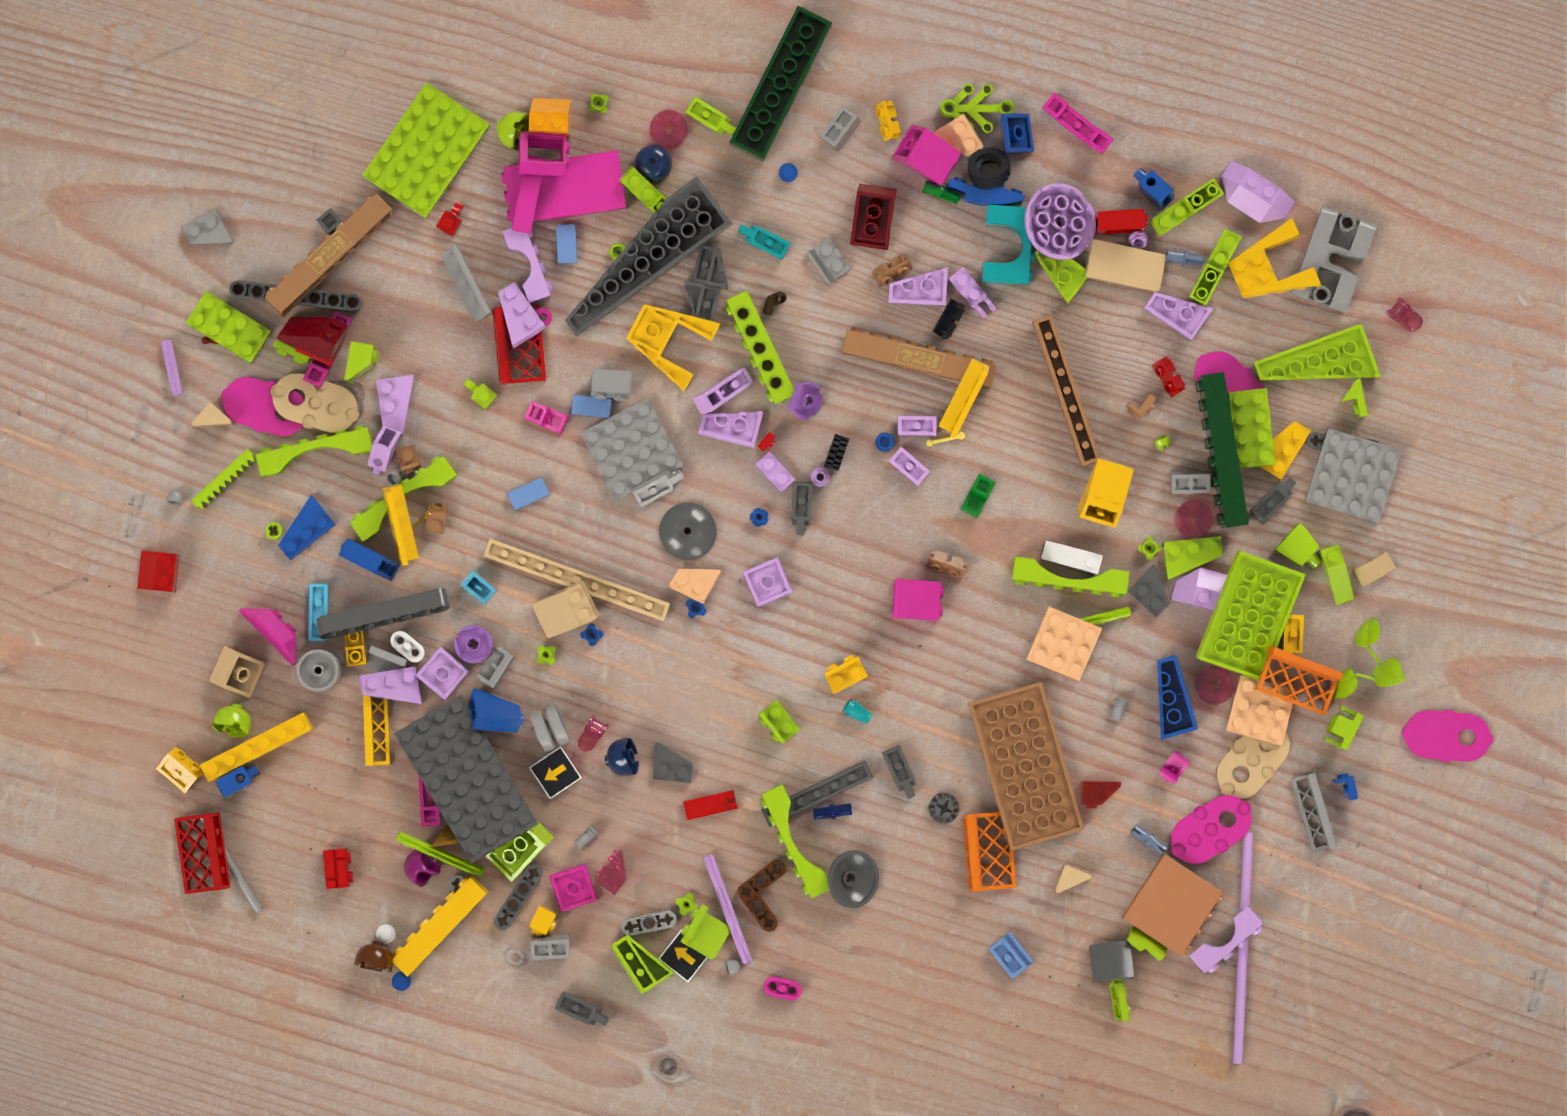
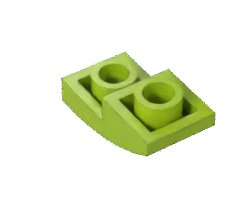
[1127,926,1167,961]

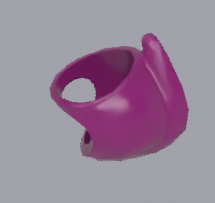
[404,842,441,887]

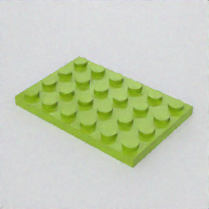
[362,82,490,219]
[1196,550,1306,680]

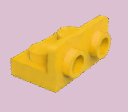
[156,747,204,793]

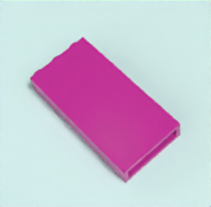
[501,150,627,224]

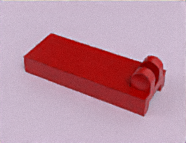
[683,790,738,820]

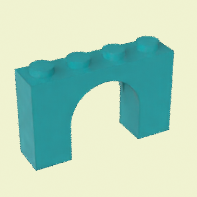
[982,205,1034,286]

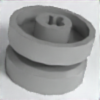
[297,650,341,691]
[530,704,571,753]

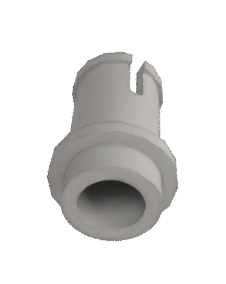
[1109,696,1128,722]
[574,826,599,850]

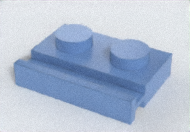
[988,931,1034,979]

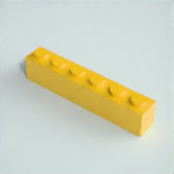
[200,712,314,782]
[393,876,489,977]

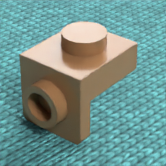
[1126,394,1156,418]
[425,502,448,534]

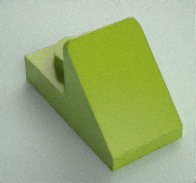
[1339,378,1368,418]

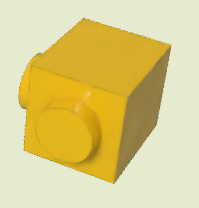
[529,905,557,936]

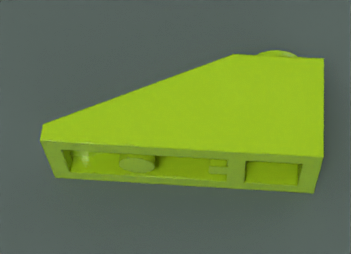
[1317,544,1354,605]

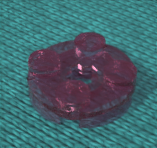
[650,110,688,149]
[1174,500,1213,539]
[1195,666,1234,705]

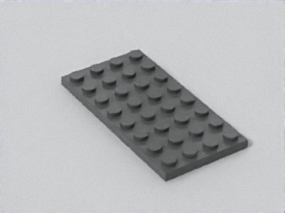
[394,695,538,864]

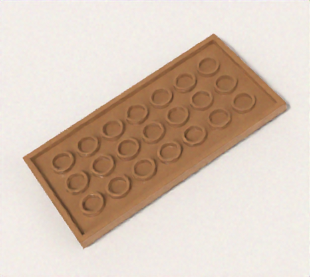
[967,682,1084,851]

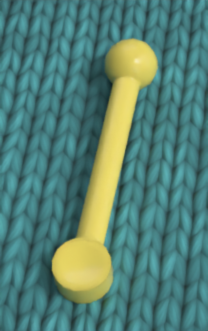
[926,432,965,447]

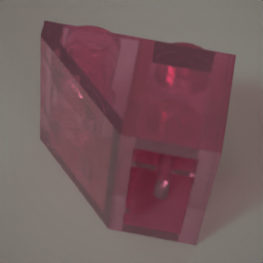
[596,849,627,895]

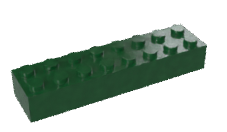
[729,6,832,162]
[1195,372,1249,529]

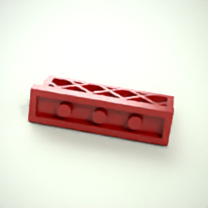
[492,304,546,385]
[174,812,231,894]

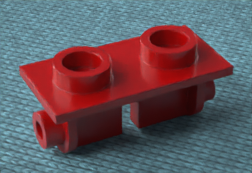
[1152,356,1185,398]

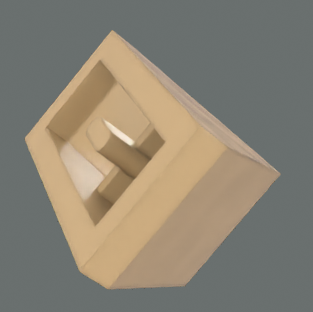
[192,402,233,427]
[1353,551,1396,587]
[1054,864,1092,894]

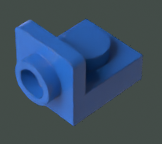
[1333,773,1358,800]

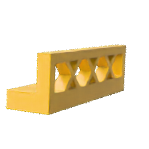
[939,358,989,439]
[382,484,419,566]
[363,695,391,766]

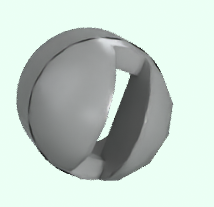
[386,470,403,486]
[167,490,183,505]
[725,959,740,976]

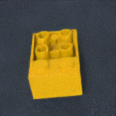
[1077,458,1134,528]

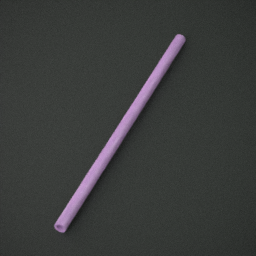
[1233,832,1253,1064]

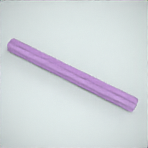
[704,854,752,964]

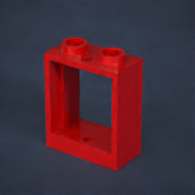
[1095,209,1148,235]

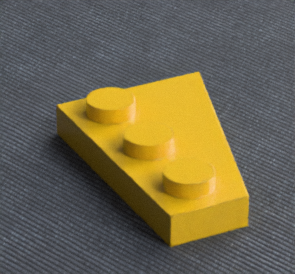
[1259,421,1311,480]

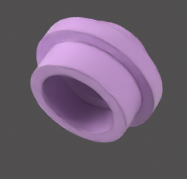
[1129,231,1148,249]
[811,468,830,487]

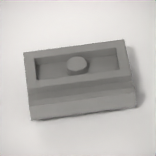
[806,238,851,285]

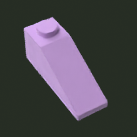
[692,367,754,415]

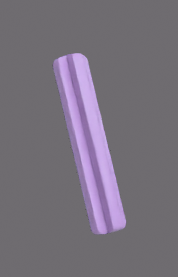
[161,340,183,396]

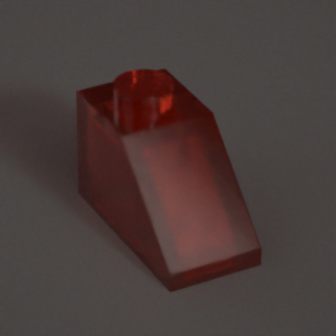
[1081,781,1121,809]

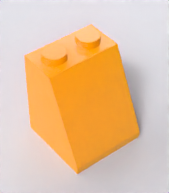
[529,98,571,138]

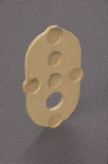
[271,373,360,433]
[1217,732,1290,798]

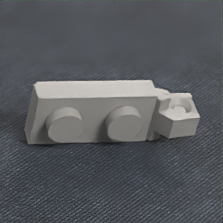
[631,468,684,507]

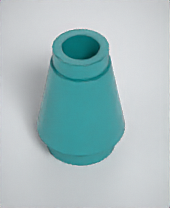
[843,699,872,724]

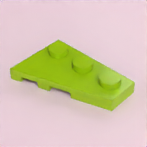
[1034,250,1087,304]
[1163,536,1223,580]

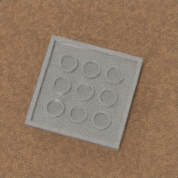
[580,398,684,501]
[1305,428,1402,523]

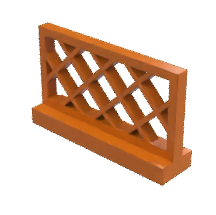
[1255,645,1344,716]
[963,812,1016,892]

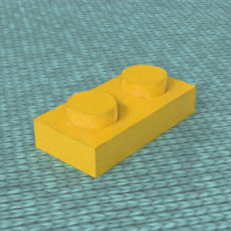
[1283,615,1304,654]

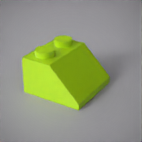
[344,341,380,383]

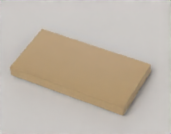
[1085,239,1166,293]

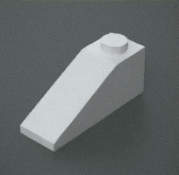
[1041,541,1103,575]

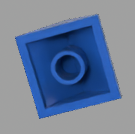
[1000,113,1034,155]

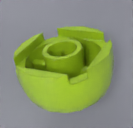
[496,111,529,151]
[211,704,251,738]

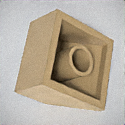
[209,646,265,698]

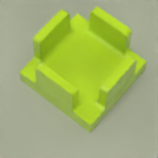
[1323,705,1364,750]

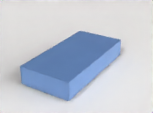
[556,224,577,264]
[571,395,612,418]
[507,477,550,511]

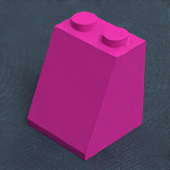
[892,125,961,185]
[892,579,944,621]

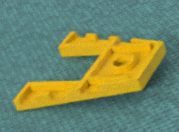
[1228,218,1321,298]
[626,304,721,391]

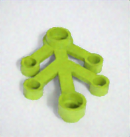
[940,84,1014,134]

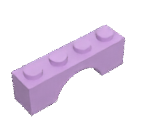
[502,228,553,304]
[1190,905,1264,974]

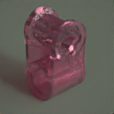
[1386,297,1423,333]
[578,715,609,752]

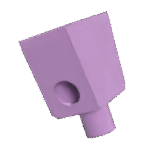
[368,426,401,475]

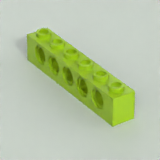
[724,291,794,405]

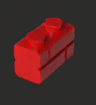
[323,848,354,889]

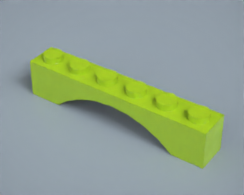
[255,425,373,478]
[350,456,458,542]
[1011,557,1130,598]
[760,783,829,899]

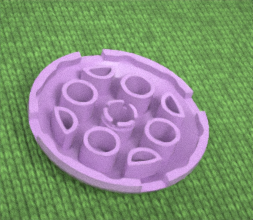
[1024,183,1096,260]

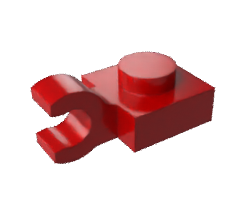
[436,202,464,237]

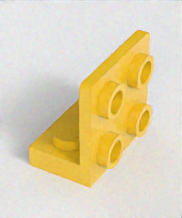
[824,654,868,694]

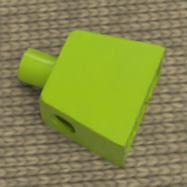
[1274,523,1322,569]

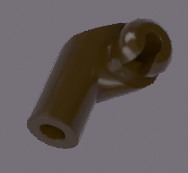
[762,291,787,315]

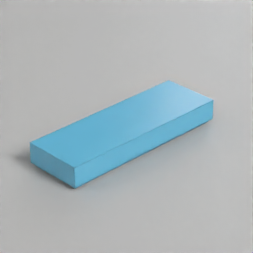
[308,583,329,641]

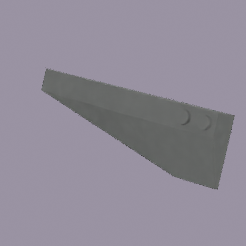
[565,177,733,336]

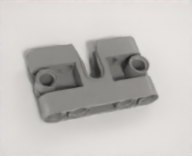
[1291,206,1377,313]

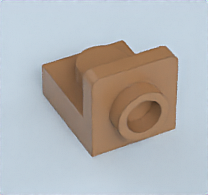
[395,444,421,474]

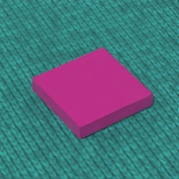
[549,864,598,912]

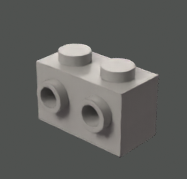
[591,368,631,401]

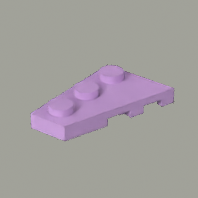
[888,267,948,306]
[498,282,546,349]
[1144,292,1213,340]
[376,375,415,435]
[698,411,763,449]
[359,666,422,705]

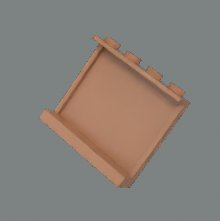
[1121,854,1223,956]

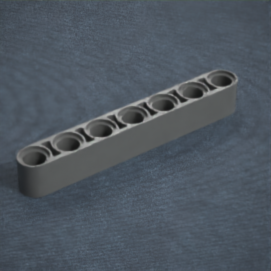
[229,280,363,312]
[316,588,450,639]

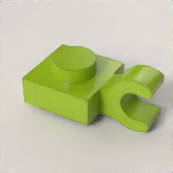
[463,379,497,410]

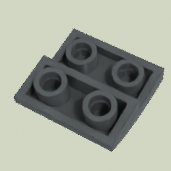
[1089,941,1134,983]

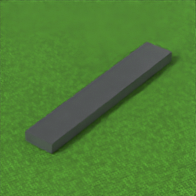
[761,761,873,827]

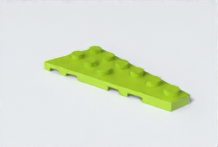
[1253,323,1381,381]

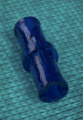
[812,803,852,821]

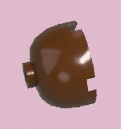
[354,941,393,973]

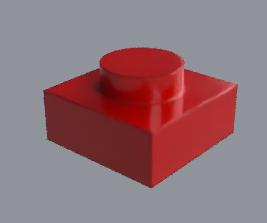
[757,432,776,452]

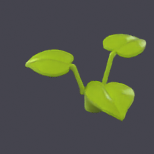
[1333,617,1406,700]

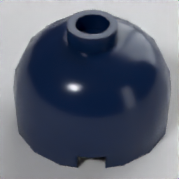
[634,145,672,183]
[605,737,639,776]

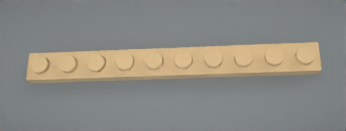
[483,539,670,621]

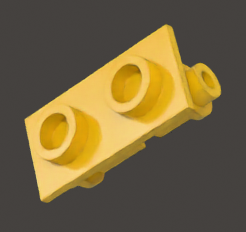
[876,100,901,142]

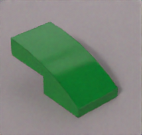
[960,473,996,518]

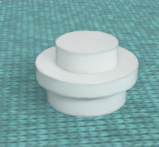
[376,924,396,944]

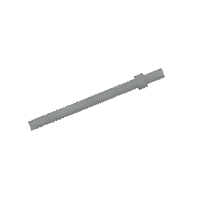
[197,811,263,914]

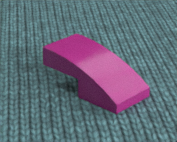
[524,401,569,434]

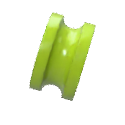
[265,522,283,540]

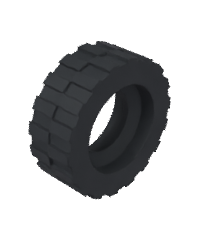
[967,147,1011,189]

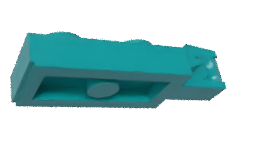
[738,224,791,260]

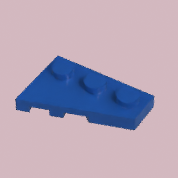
[278,494,336,560]

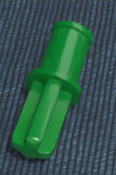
[922,181,960,205]

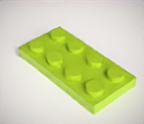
[186,291,272,364]
[1229,388,1275,469]

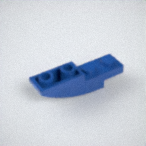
[947,177,1025,206]

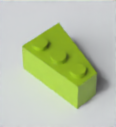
[609,935,674,994]

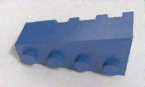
[1157,655,1198,740]

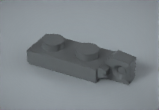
[1250,478,1296,524]
[791,481,813,535]
[882,745,916,799]
[555,991,609,1026]

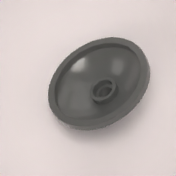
[659,503,717,560]
[827,850,879,908]

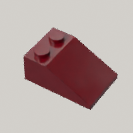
[850,183,897,250]
[277,317,348,362]

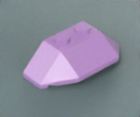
[1221,161,1295,223]
[1171,568,1227,611]

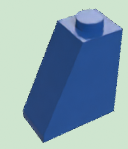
[339,538,400,581]
[469,688,524,733]

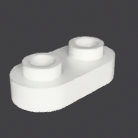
[390,631,425,662]

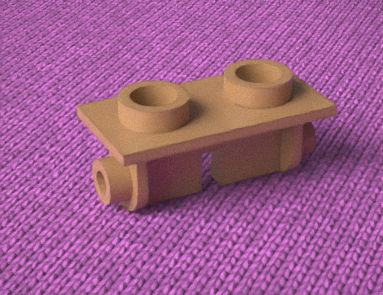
[872,254,913,287]
[926,550,968,578]

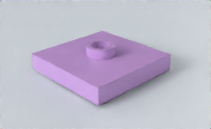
[742,557,793,608]
[415,646,469,700]

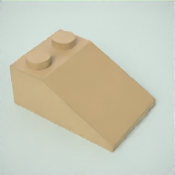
[531,580,599,638]

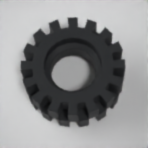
[824,434,849,471]

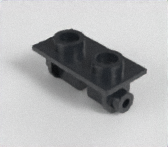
[932,298,966,340]

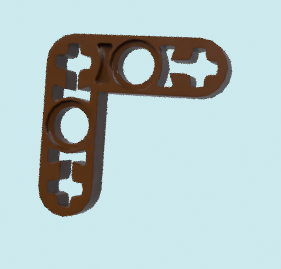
[738,860,786,932]

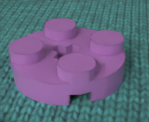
[788,381,823,420]
[454,625,493,664]

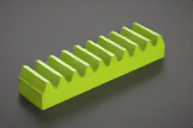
[191,449,257,509]

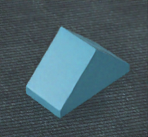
[460,570,497,605]

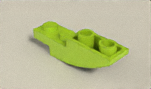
[619,166,666,214]
[1150,178,1224,237]
[1189,228,1242,305]

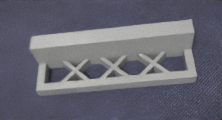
[440,244,492,323]
[1291,772,1337,853]

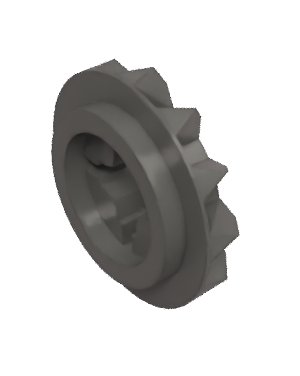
[929,793,959,824]

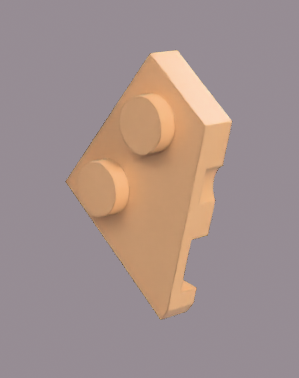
[933,113,984,157]
[670,569,721,604]

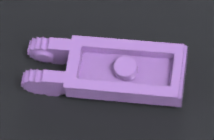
[948,267,996,319]

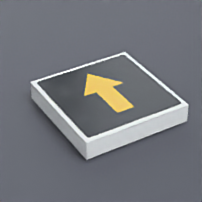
[529,746,582,799]
[658,929,707,982]

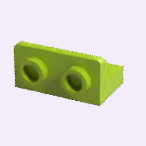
[758,700,800,744]

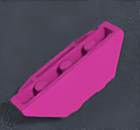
[239,608,297,666]

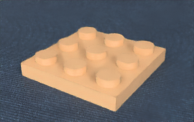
[1026,606,1102,681]
[1225,675,1296,746]

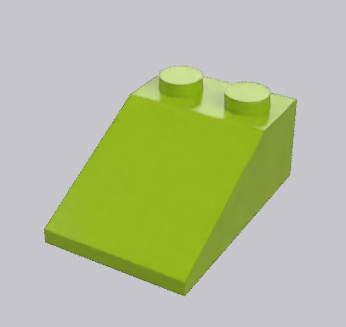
[486,821,554,882]

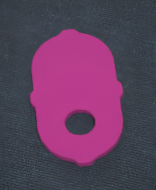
[1194,351,1270,410]
[221,377,305,436]
[1402,709,1493,763]
[1171,795,1252,864]

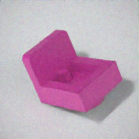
[1159,750,1190,784]

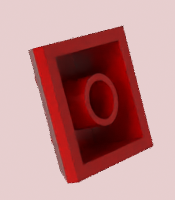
[137,551,180,593]

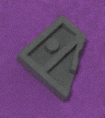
[692,245,728,289]
[684,280,721,321]
[1128,564,1169,617]
[653,742,693,783]

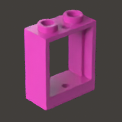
[519,131,570,177]

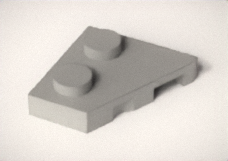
[181,210,233,245]

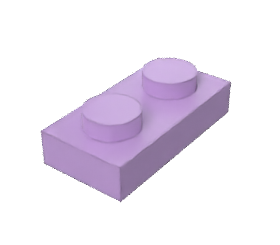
[898,416,937,436]
[889,447,930,486]
[755,451,795,492]

